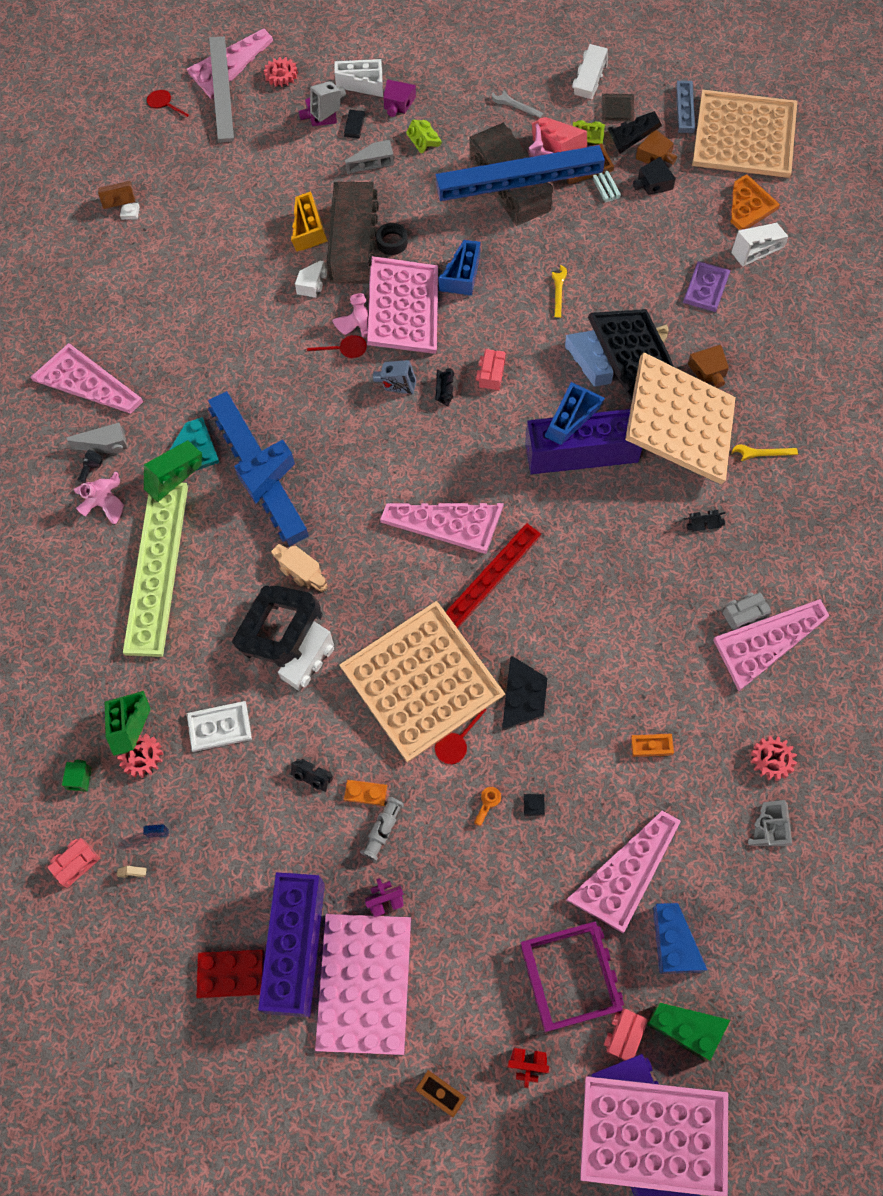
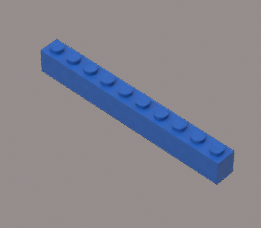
[435,145,605,201]
[208,391,309,546]

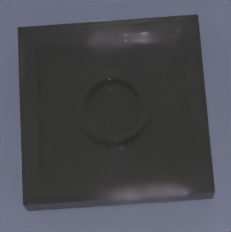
[602,93,634,122]

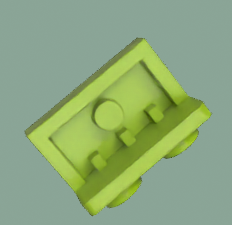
[406,120,442,153]

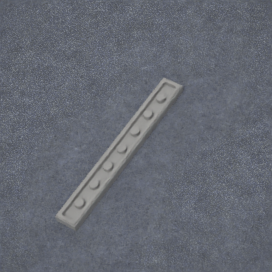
[209,36,234,143]

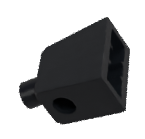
[633,157,676,195]

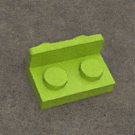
[573,120,605,145]

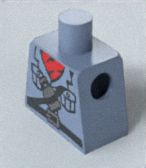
[373,360,416,394]

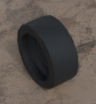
[376,223,408,255]

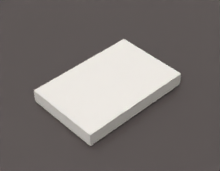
[187,701,252,752]

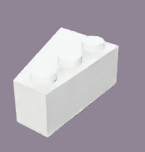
[572,44,608,99]
[335,59,383,97]
[731,223,788,267]
[278,621,334,691]

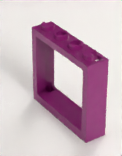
[520,921,624,1033]

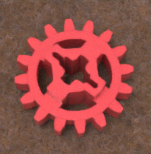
[264,57,298,87]
[117,733,163,778]
[751,736,797,781]

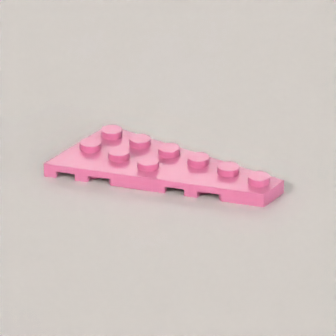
[187,29,273,100]
[566,811,681,933]

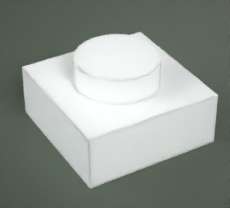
[120,203,140,220]

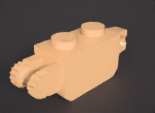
[271,544,327,592]

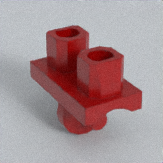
[507,1048,549,1089]

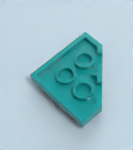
[170,417,220,471]

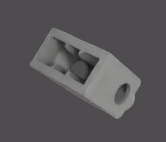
[310,81,346,122]

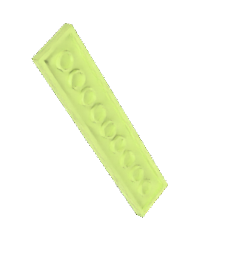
[123,483,188,657]

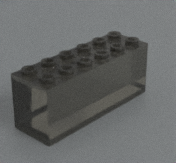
[469,122,553,226]
[327,182,379,284]

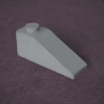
[345,140,394,174]
[66,423,128,454]

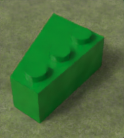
[144,440,202,502]
[104,691,150,756]
[647,1003,731,1062]

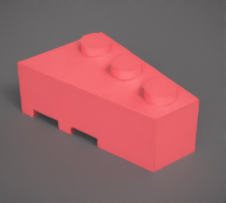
[532,117,587,153]

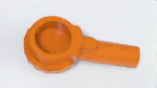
[474,787,501,826]

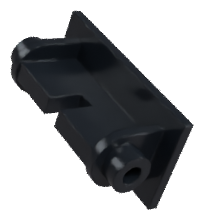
[435,368,454,406]
[684,509,725,532]
[290,758,334,792]

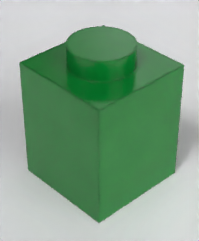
[62,760,92,792]

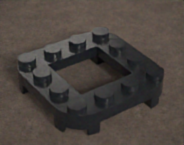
[232,585,323,667]

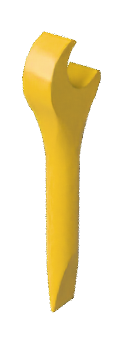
[552,265,567,318]
[731,444,798,461]

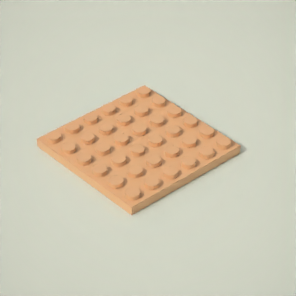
[692,90,797,178]
[625,353,736,485]
[340,601,505,763]

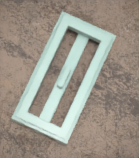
[593,171,621,203]

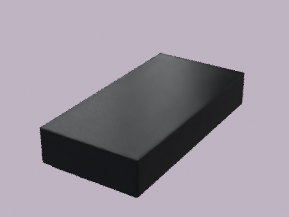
[344,109,365,138]

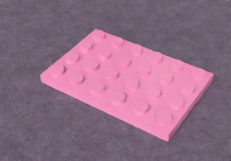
[367,256,438,354]
[315,914,411,1055]
[580,1077,728,1196]

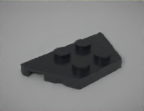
[502,656,548,730]

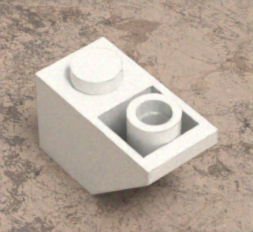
[295,260,327,298]

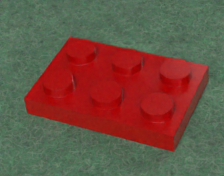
[196,950,264,999]

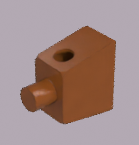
[636,130,677,165]
[687,344,729,388]

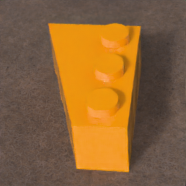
[291,191,328,252]

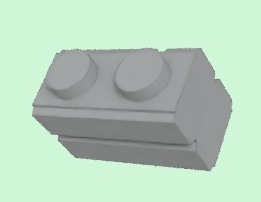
[723,592,771,630]

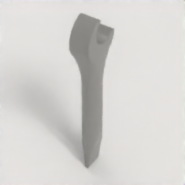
[492,90,543,118]

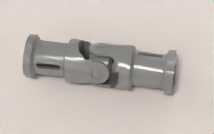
[360,796,404,861]

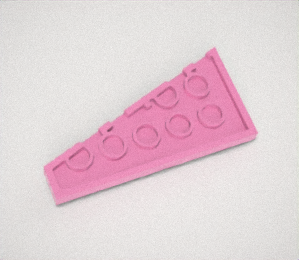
[31,343,143,414]
[380,503,504,554]
[713,599,829,691]

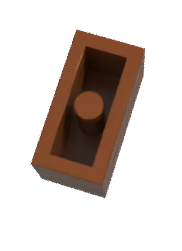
[98,181,136,209]
[416,1070,466,1118]

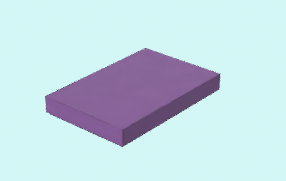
[683,261,730,312]

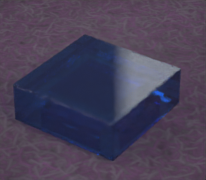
[143,824,169,838]

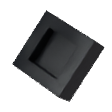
[524,794,545,816]

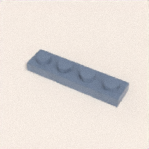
[676,81,695,133]

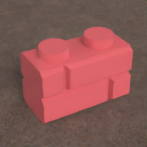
[476,349,506,390]
[47,838,101,888]
[603,1008,648,1061]

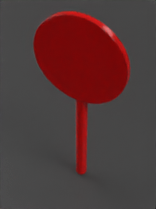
[147,89,189,117]
[307,335,367,358]
[435,709,486,765]

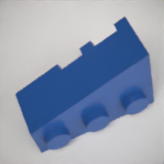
[438,240,481,296]
[544,382,605,445]
[234,439,295,504]
[653,903,707,974]

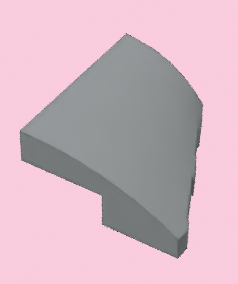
[748,800,792,846]

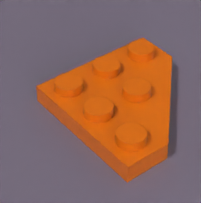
[730,174,780,230]

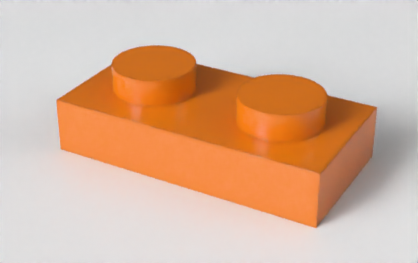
[630,734,674,757]
[344,780,388,806]

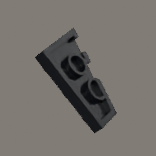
[607,111,662,154]

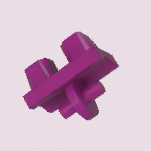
[365,878,404,917]

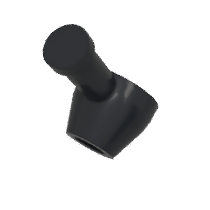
[77,449,103,483]

